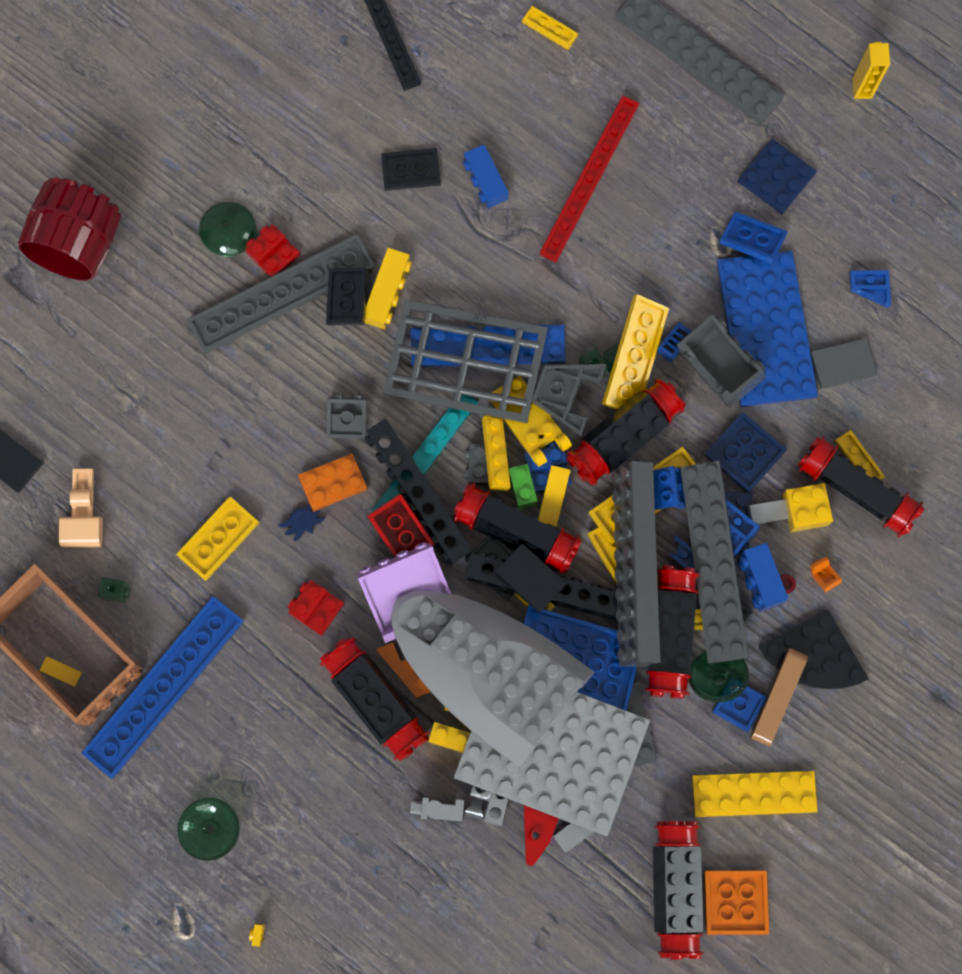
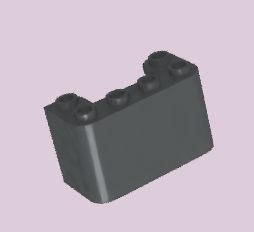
[677,315,766,409]

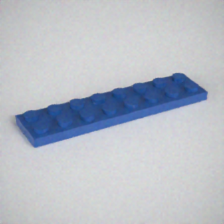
[411,324,565,367]

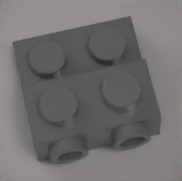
[327,394,367,439]
[465,444,509,486]

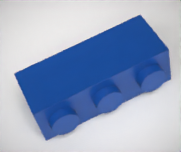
[462,145,508,208]

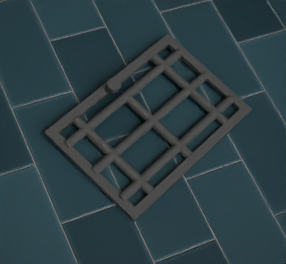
[383,300,548,423]

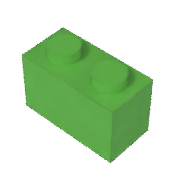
[508,464,537,510]

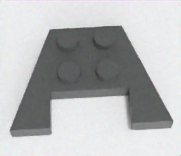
[532,364,607,438]

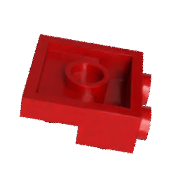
[245,224,300,278]
[287,580,345,636]

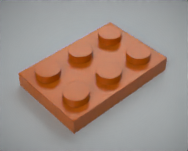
[298,454,368,512]

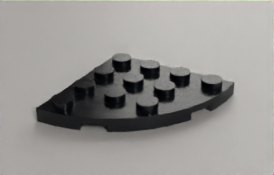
[758,609,869,690]

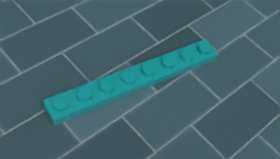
[371,395,478,512]

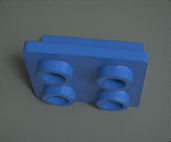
[653,466,686,510]

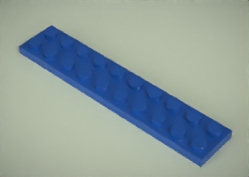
[81,596,245,779]

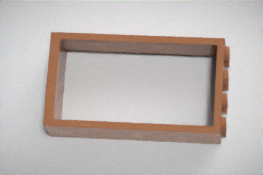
[0,564,143,727]

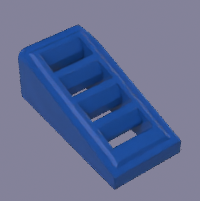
[657,322,692,363]

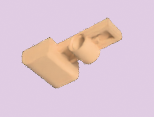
[59,469,103,548]

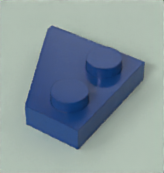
[849,270,891,308]

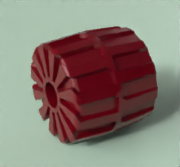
[18,177,121,281]

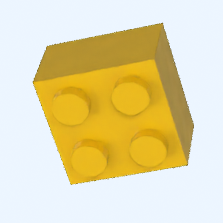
[782,483,833,532]

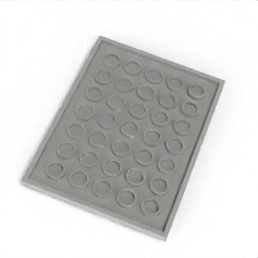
[453,692,650,837]

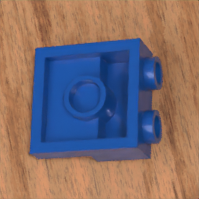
[524,442,571,493]

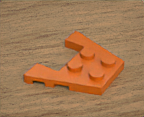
[377,642,431,698]

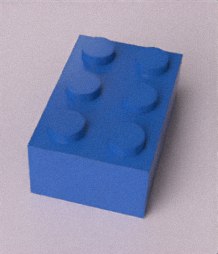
[737,543,788,613]

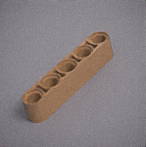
[750,648,808,747]

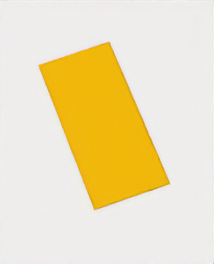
[39,656,82,687]

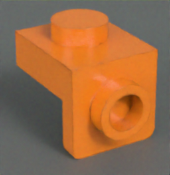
[810,557,842,593]

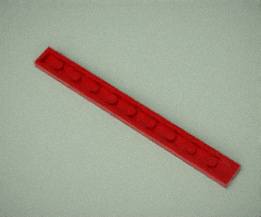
[540,96,639,263]

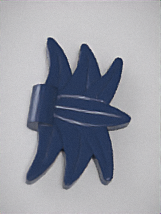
[278,504,325,542]

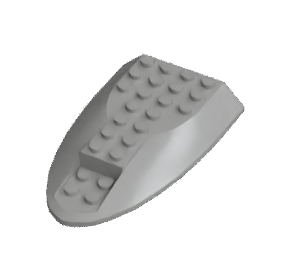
[391,591,594,769]

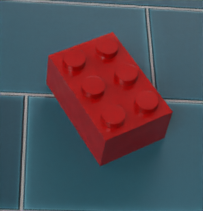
[366,493,434,558]

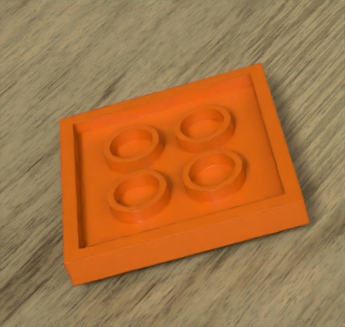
[704,871,769,935]

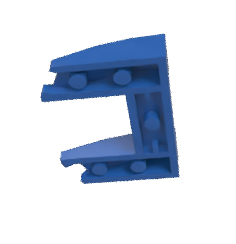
[670,500,761,569]

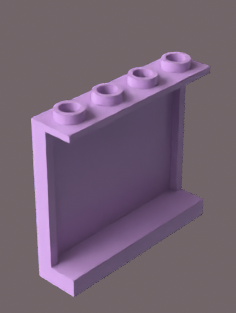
[356,542,451,643]

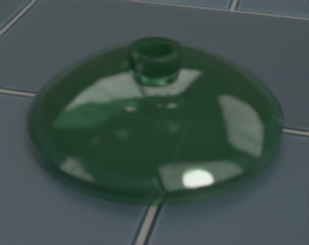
[199,202,256,257]
[689,652,749,702]
[177,798,240,861]

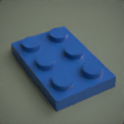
[720,211,788,264]

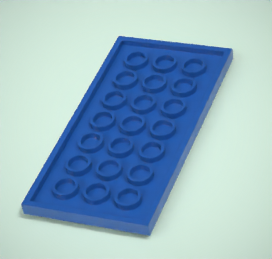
[716,251,818,407]

